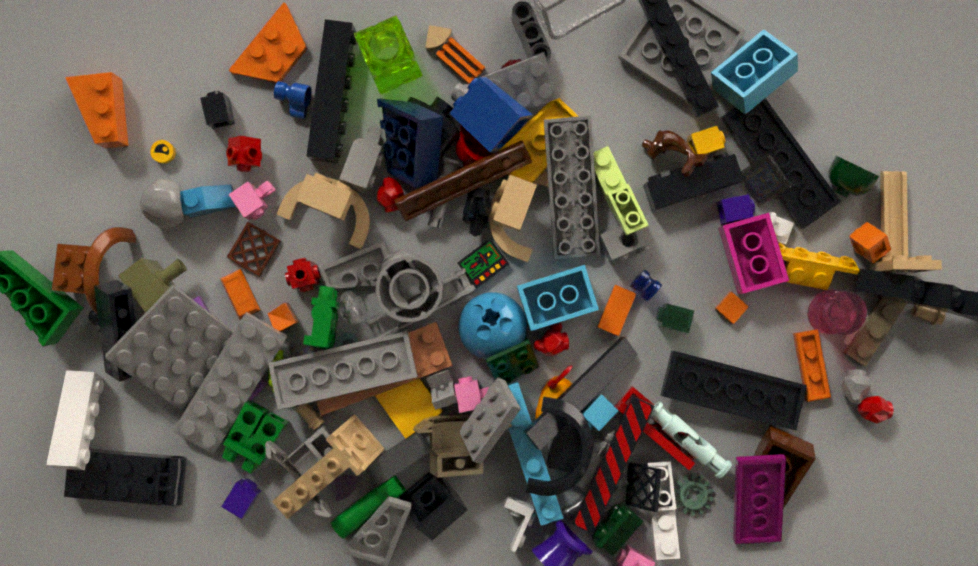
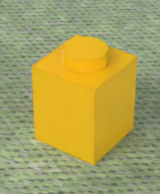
[686,126,725,155]

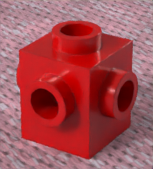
[226,135,262,172]
[285,258,321,293]

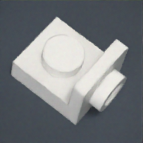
[769,212,794,245]

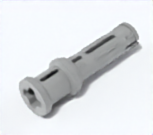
[427,157,463,229]

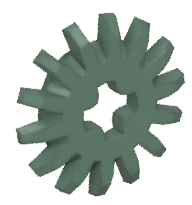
[674,473,714,516]

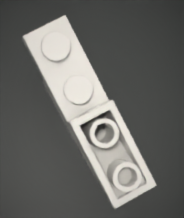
[647,462,680,560]

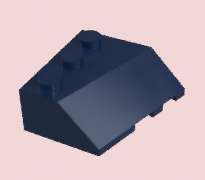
[377,98,443,188]

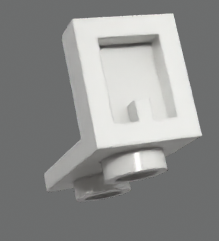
[504,494,536,553]

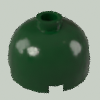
[828,155,879,198]

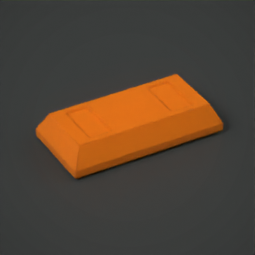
[220,269,261,320]

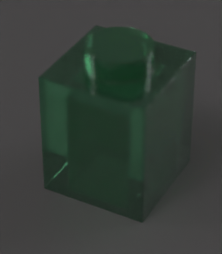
[656,303,694,333]

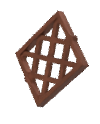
[227,222,281,276]

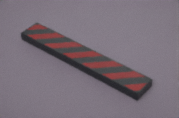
[571,395,655,534]

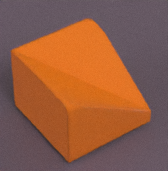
[268,302,299,332]

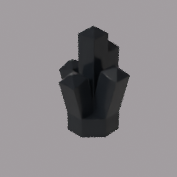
[462,188,492,237]

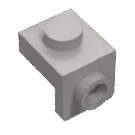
[426,369,457,410]

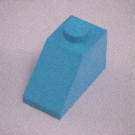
[180,184,237,218]

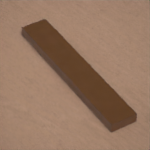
[395,140,532,222]

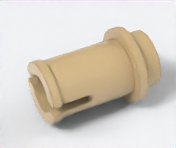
[911,305,946,326]
[295,403,325,431]

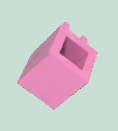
[229,181,276,220]
[454,376,490,413]
[616,545,655,566]

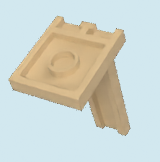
[870,171,942,273]
[272,414,385,519]

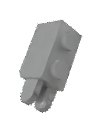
[339,126,384,194]

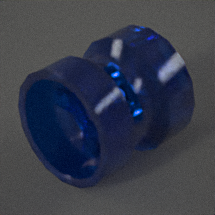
[630,269,662,301]

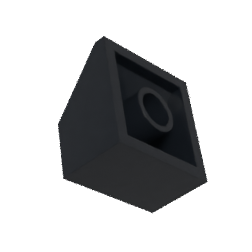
[399,471,468,540]

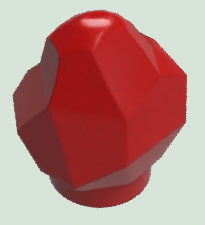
[377,177,404,212]
[534,329,569,357]
[857,396,894,424]

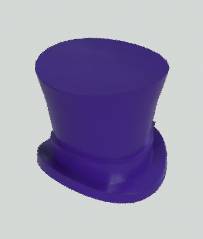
[532,519,593,566]

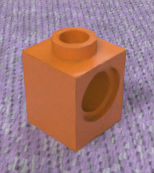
[849,222,891,264]

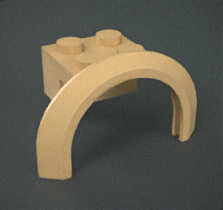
[489,171,548,262]
[276,173,370,249]

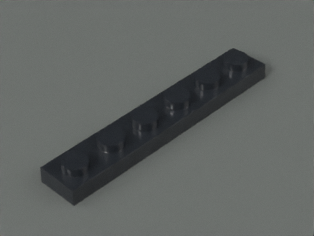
[638,0,719,118]

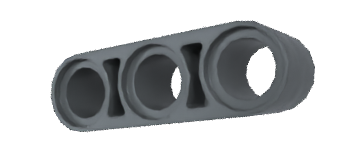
[511,1,551,64]
[365,432,430,486]

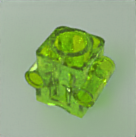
[353,15,423,95]

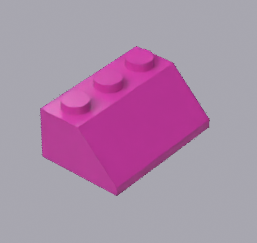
[718,213,789,294]

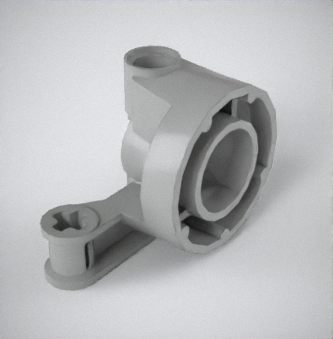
[365,249,475,338]

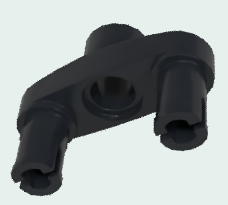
[407,96,460,157]

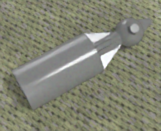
[576,426,617,491]

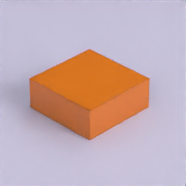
[715,291,749,324]

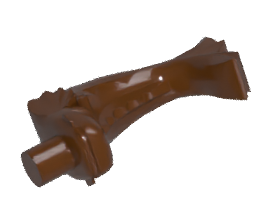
[642,130,708,177]

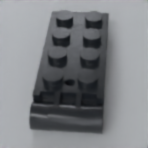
[64,448,187,506]

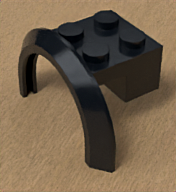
[526,397,593,496]

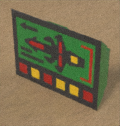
[457,238,509,289]

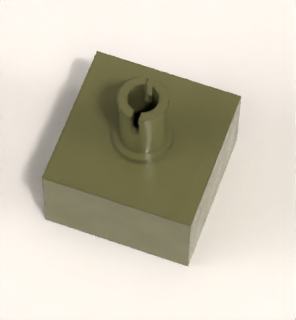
[118,258,187,313]

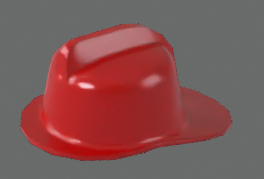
[456,125,491,167]

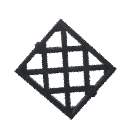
[625,462,661,512]

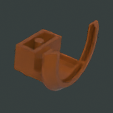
[52,227,136,315]

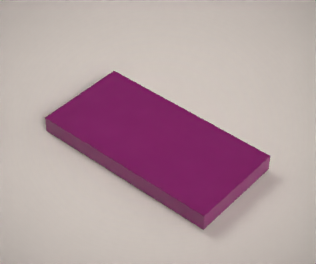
[733,454,786,544]

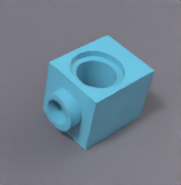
[581,393,618,431]

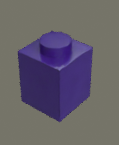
[716,194,755,225]
[221,479,262,519]

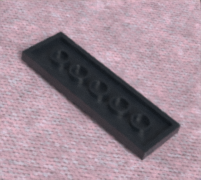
[720,98,841,229]
[660,350,807,431]

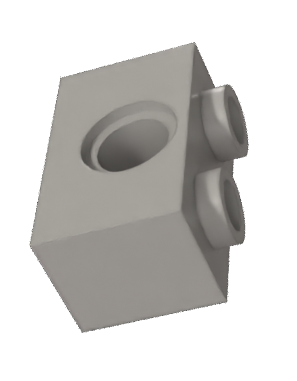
[599,226,654,263]

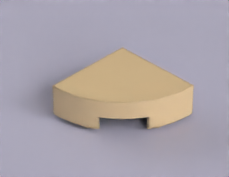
[425,25,452,50]

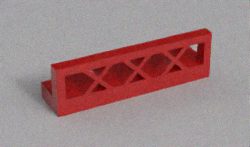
[614,386,695,470]

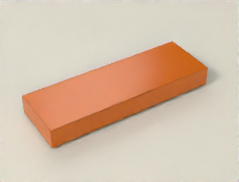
[793,329,831,402]

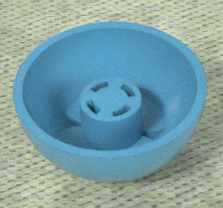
[458,292,527,359]

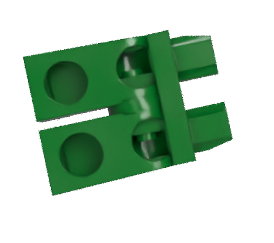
[303,286,342,350]
[222,400,289,474]

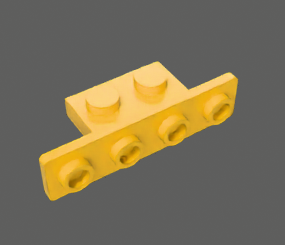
[778,243,859,290]

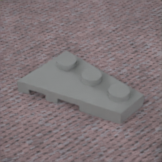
[318,241,401,288]
[343,496,411,566]

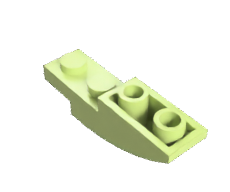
[593,146,649,236]

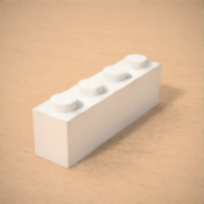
[46,370,104,470]

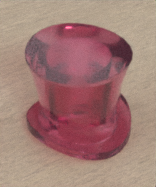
[807,289,867,335]

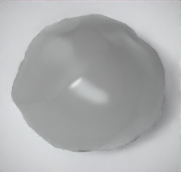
[140,178,186,229]

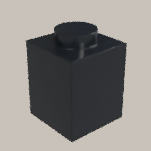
[200,91,235,129]

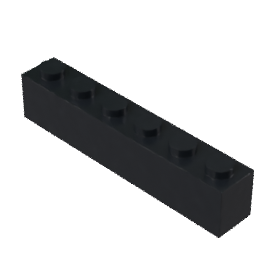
[306,19,358,164]

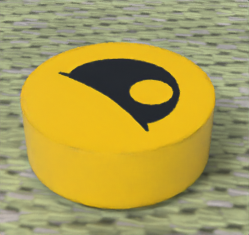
[150,140,176,164]

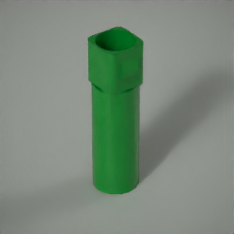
[331,475,406,539]

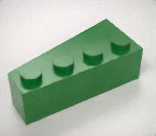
[0,250,84,347]

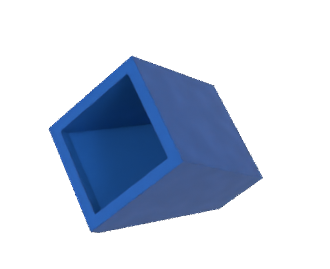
[450,77,533,152]

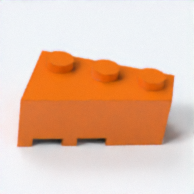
[65,72,129,149]

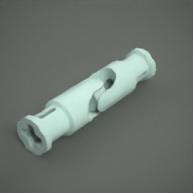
[649,401,732,478]

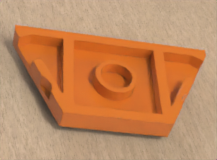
[229,2,308,83]

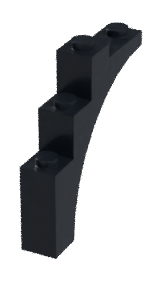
[854,269,978,322]

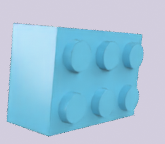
[711,29,798,114]
[516,265,599,331]

